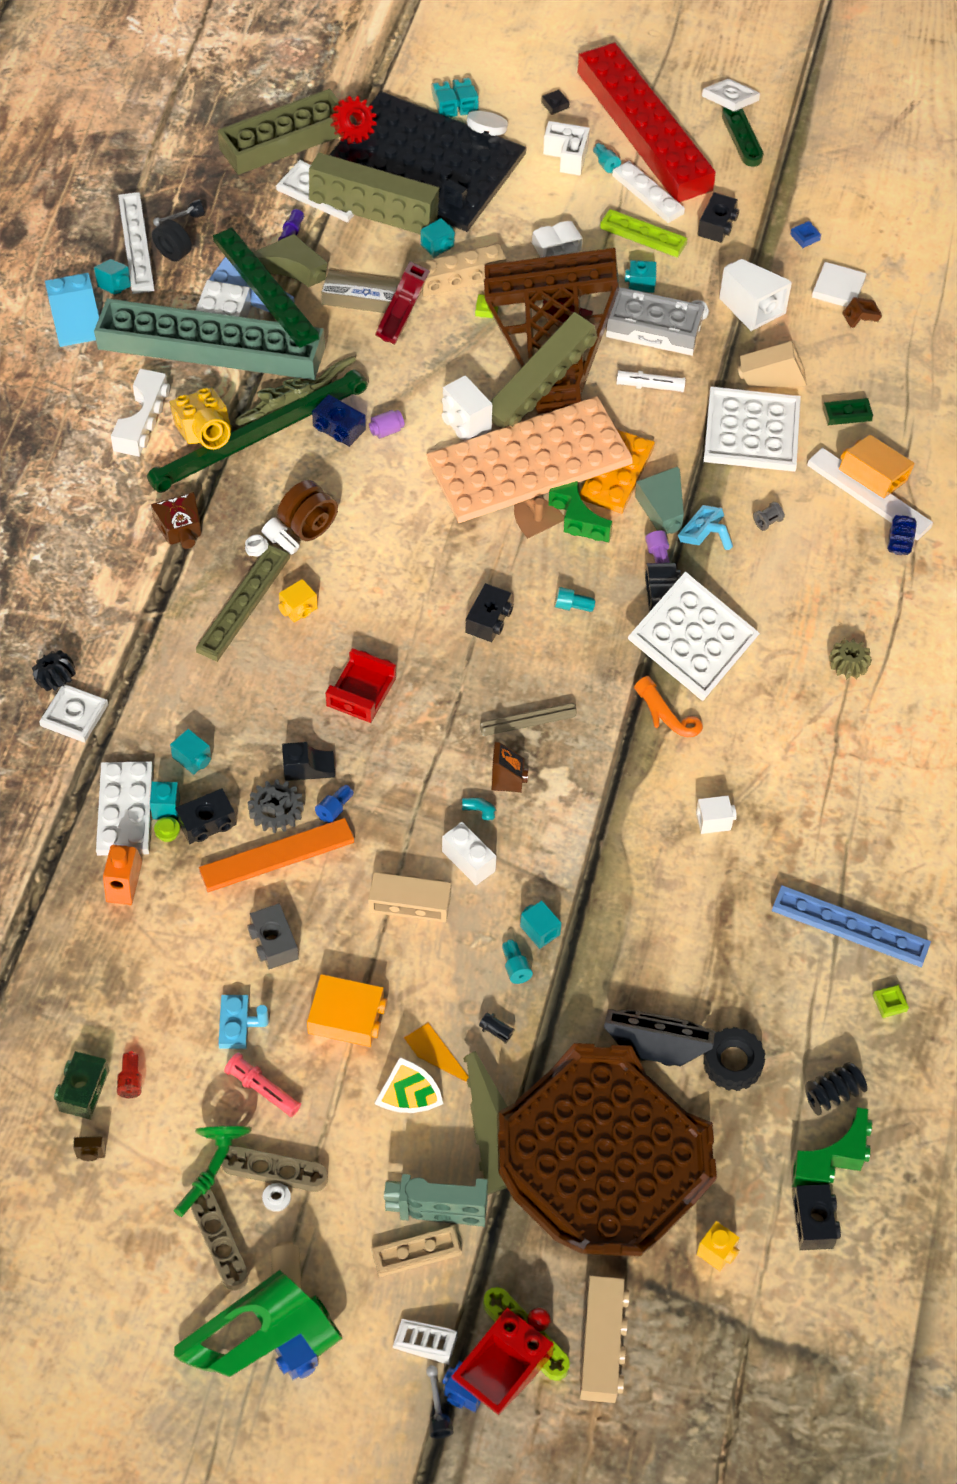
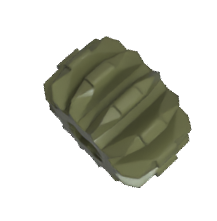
[829,638,872,680]

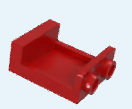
[326,648,396,723]

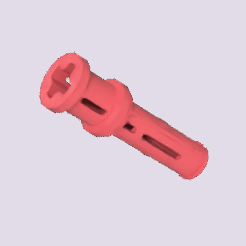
[224,1052,301,1118]

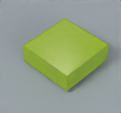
[873,984,909,1018]

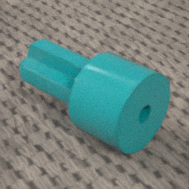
[593,143,621,173]
[554,586,596,612]
[502,939,533,984]

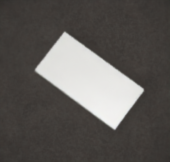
[276,160,354,222]

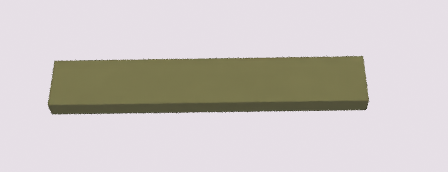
[196,545,290,662]

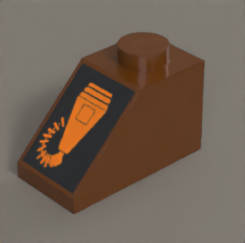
[491,742,529,793]

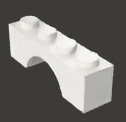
[111,369,170,457]

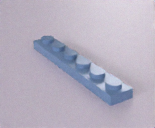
[772,885,931,968]

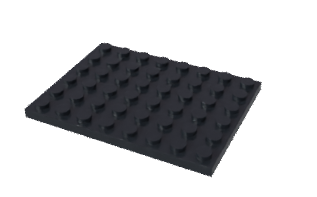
[329,91,526,232]

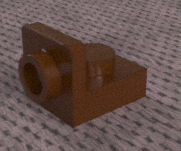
[843,297,882,328]

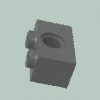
[247,903,299,970]

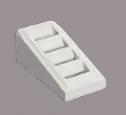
[393,1319,458,1365]

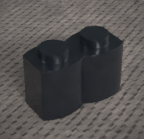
[645,563,681,612]

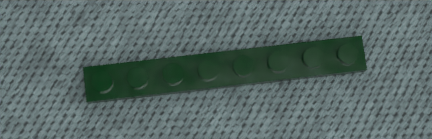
[213,227,319,348]

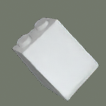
[719,259,791,331]

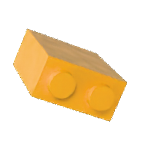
[839,435,915,498]
[307,974,388,1047]

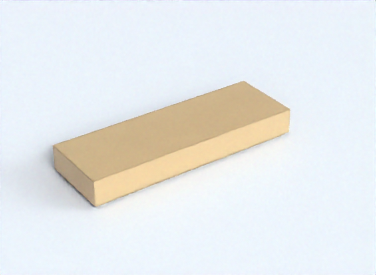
[371,1225,462,1278]

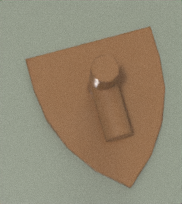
[514,496,565,539]

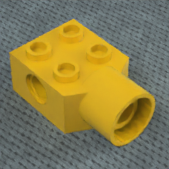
[169,388,231,449]

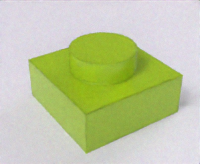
[475,294,499,318]

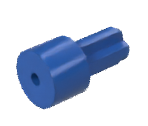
[315,785,354,823]

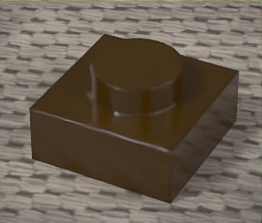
[73,1137,106,1161]

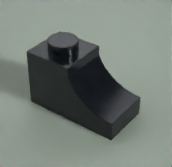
[282,742,335,781]

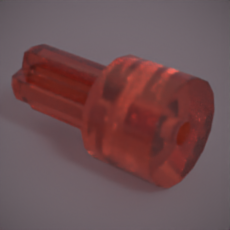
[117,1051,142,1099]

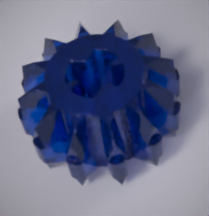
[887,515,917,555]

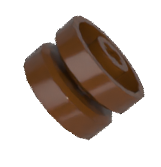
[277,480,338,542]

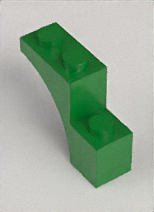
[548,481,613,543]
[792,1107,872,1188]

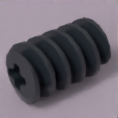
[805,1062,868,1116]

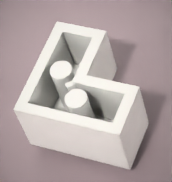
[543,121,590,175]

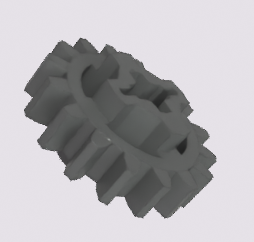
[248,779,304,833]

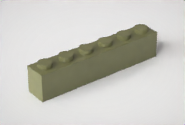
[490,312,598,429]

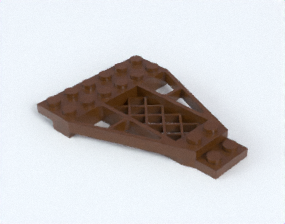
[484,248,619,413]

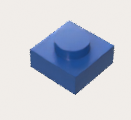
[790,221,821,248]

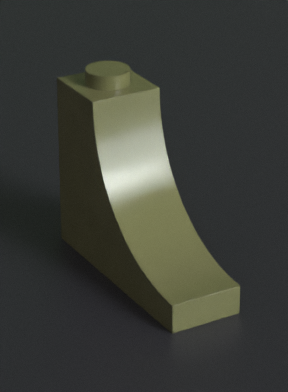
[253,234,327,287]

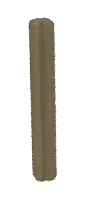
[480,703,577,736]

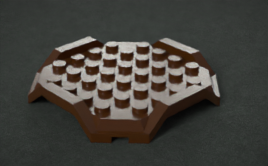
[497,1043,717,1256]

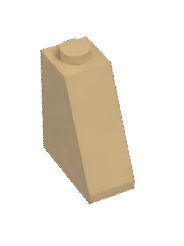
[738,341,807,387]

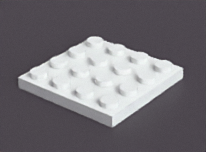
[704,387,801,472]
[627,572,760,701]

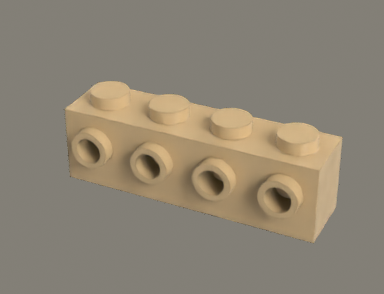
[417,243,506,297]
[580,1276,629,1403]

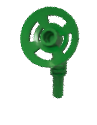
[174,1126,252,1217]

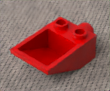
[452,1308,554,1415]

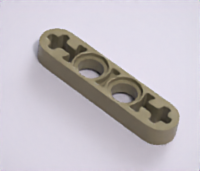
[221,1146,328,1192]
[191,1189,248,1291]

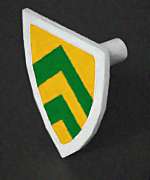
[374,1057,443,1113]

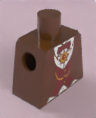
[151,492,201,549]

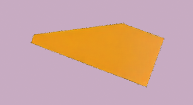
[404,1023,469,1082]

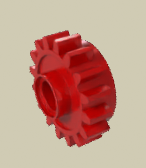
[330,96,377,144]

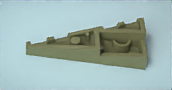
[464,1051,508,1195]

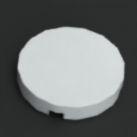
[467,111,508,135]

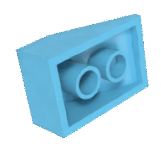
[45,273,99,347]

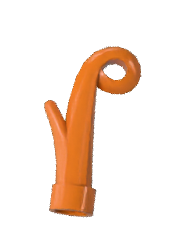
[634,676,703,737]

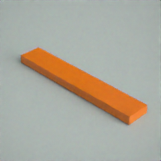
[199,818,354,892]

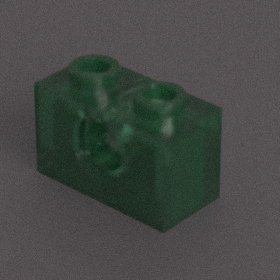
[54,1051,109,1120]

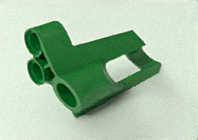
[174,1270,343,1377]

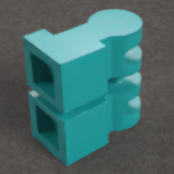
[431,77,478,118]

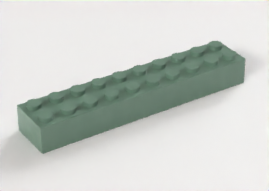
[94,298,326,380]

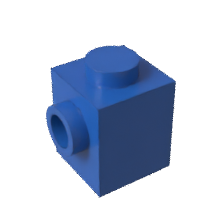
[275,1333,318,1380]
[442,1361,481,1412]

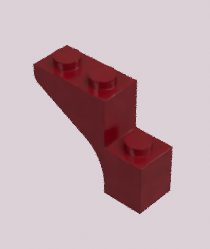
[375,261,430,345]

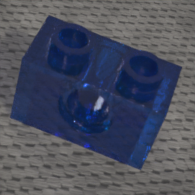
[312,394,366,447]

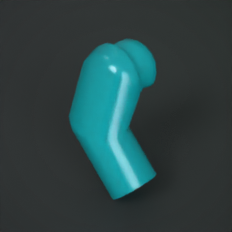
[462,798,497,820]

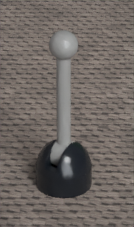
[153,199,205,226]
[426,1365,454,1439]

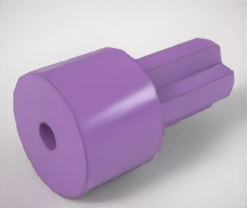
[645,530,670,563]

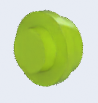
[154,817,180,842]

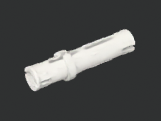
[616,370,685,392]

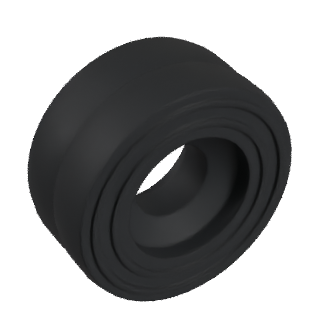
[152,219,192,262]

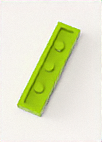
[600,209,687,258]

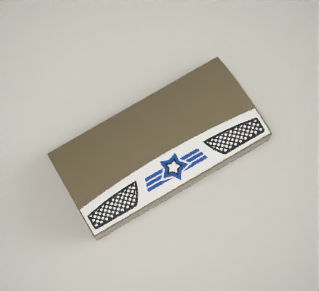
[321,270,401,313]

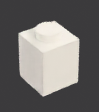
[696,796,736,834]

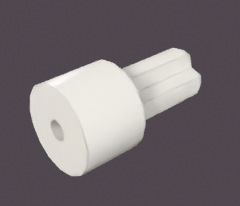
[262,517,300,555]

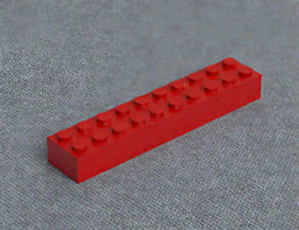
[578,42,716,203]

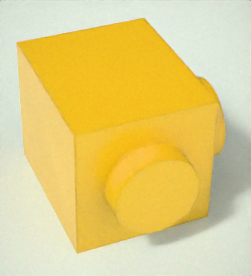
[278,579,318,623]
[697,1221,740,1271]

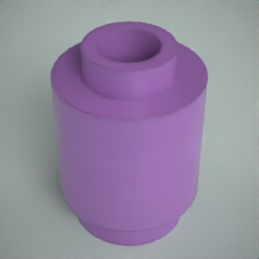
[369,410,405,439]

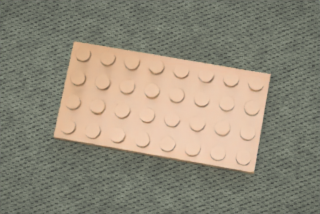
[426,396,633,523]

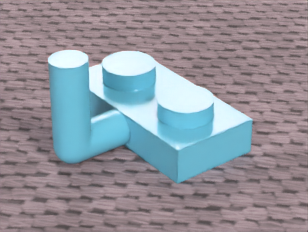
[678,505,733,550]
[218,995,269,1049]

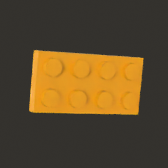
[579,429,655,514]

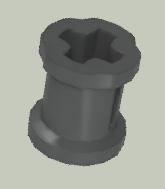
[753,502,785,531]

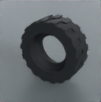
[703,1027,765,1091]

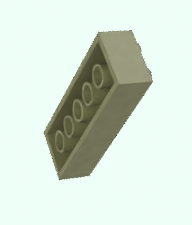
[217,89,341,175]
[309,153,439,234]

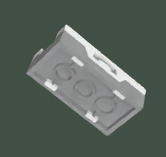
[606,287,705,355]

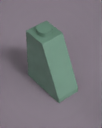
[635,466,684,534]

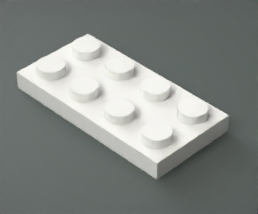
[96,761,153,855]

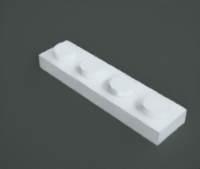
[612,161,685,223]

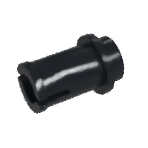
[479,1012,515,1044]

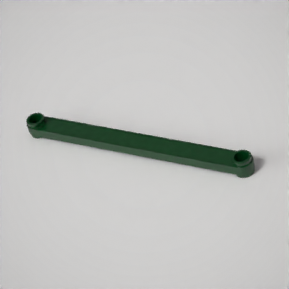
[147,369,368,493]

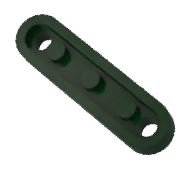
[722,107,764,167]

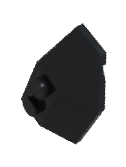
[604,1009,715,1067]

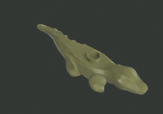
[235,357,356,426]

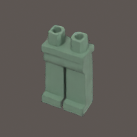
[384,1174,488,1227]

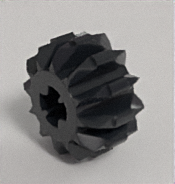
[32,650,76,691]

